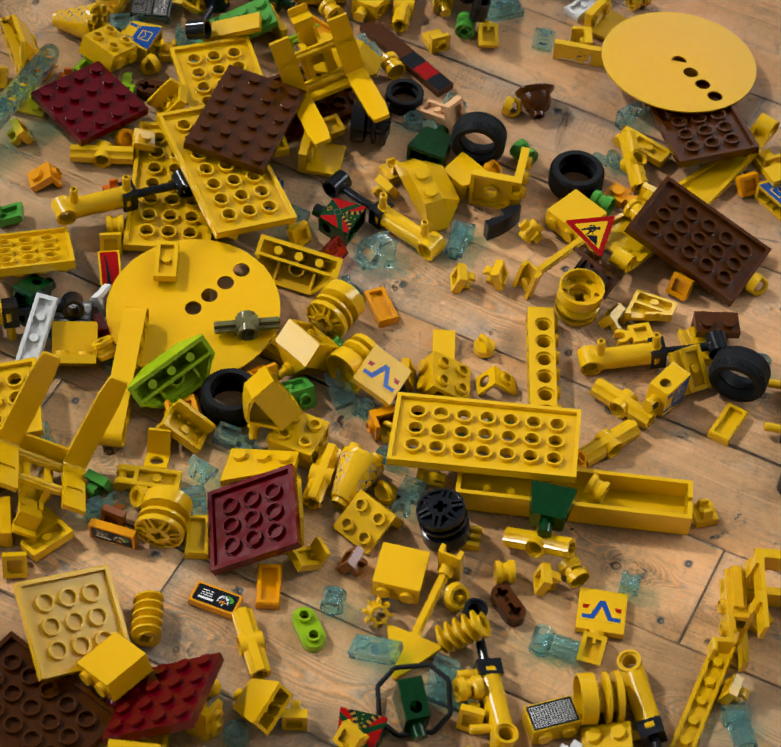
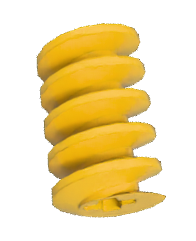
[130,590,164,647]
[435,610,491,654]

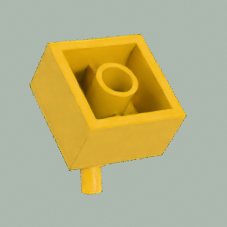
[275,318,339,380]
[242,366,303,440]

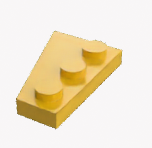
[220,448,300,487]

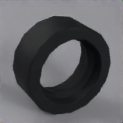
[385,78,424,116]

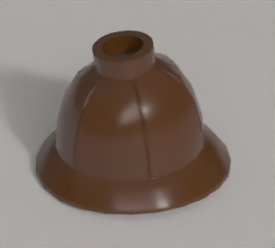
[515,83,555,119]

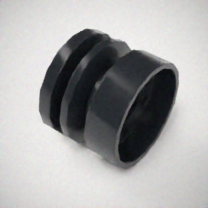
[350,98,392,146]
[416,488,471,552]

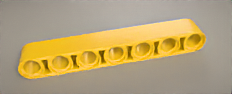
[99,306,149,448]

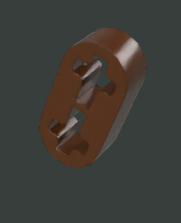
[136,79,165,100]
[490,584,526,627]

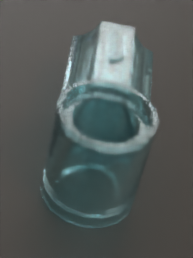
[445,219,476,260]
[528,624,581,663]
[720,702,758,747]

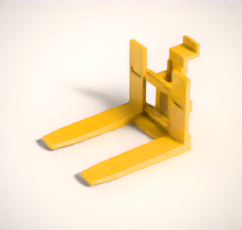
[269,3,390,147]
[0,351,127,539]
[707,548,781,672]

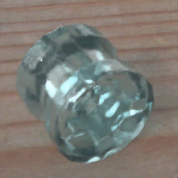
[618,570,642,597]
[320,586,347,616]
[224,719,249,747]

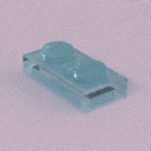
[347,634,403,666]

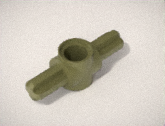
[214,310,281,340]

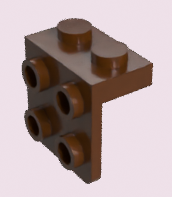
[573,246,620,299]

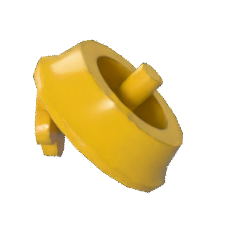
[443,582,470,612]

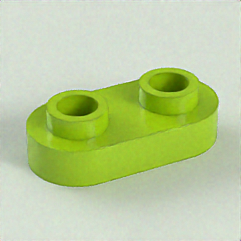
[292,607,326,653]

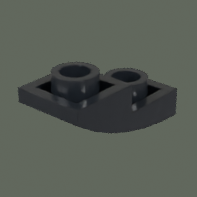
[483,204,522,240]

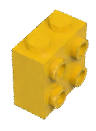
[78,24,139,72]
[545,189,607,243]
[266,412,330,469]
[371,542,430,605]
[77,631,153,702]

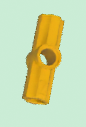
[391,0,416,33]
[618,130,648,193]
[70,140,135,168]
[590,378,657,429]
[578,419,641,468]
[302,442,341,510]
[502,527,577,559]
[231,607,271,680]

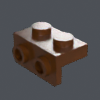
[691,311,741,339]

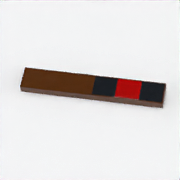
[360,18,454,97]

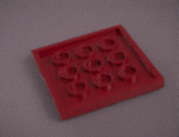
[31,61,149,147]
[207,463,302,576]
[102,652,224,747]

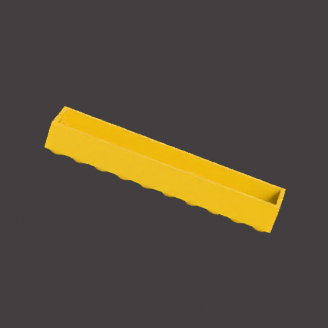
[455,467,693,535]

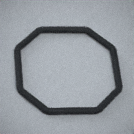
[375,662,453,738]

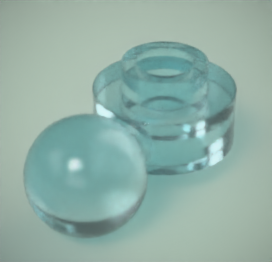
[403,111,438,131]

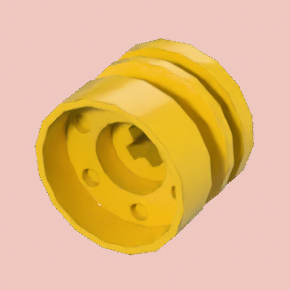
[554,268,605,327]
[306,279,365,339]
[325,333,378,394]
[134,485,193,548]
[573,670,627,726]

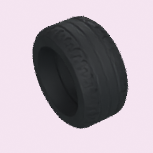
[451,112,507,166]
[548,150,605,199]
[708,346,771,402]
[201,368,253,428]

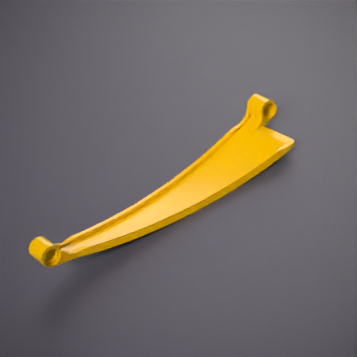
[605,113,780,273]

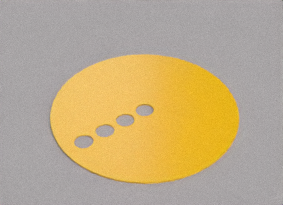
[601,12,757,113]
[106,239,281,376]

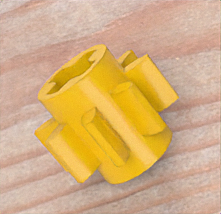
[518,218,544,244]
[361,596,393,629]

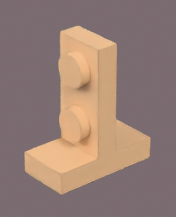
[416,95,465,136]

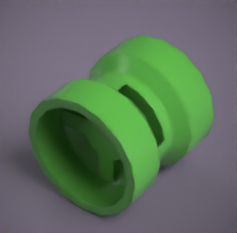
[455,11,476,39]
[510,139,539,166]
[590,189,616,216]

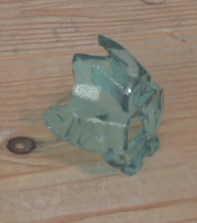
[353,231,399,270]

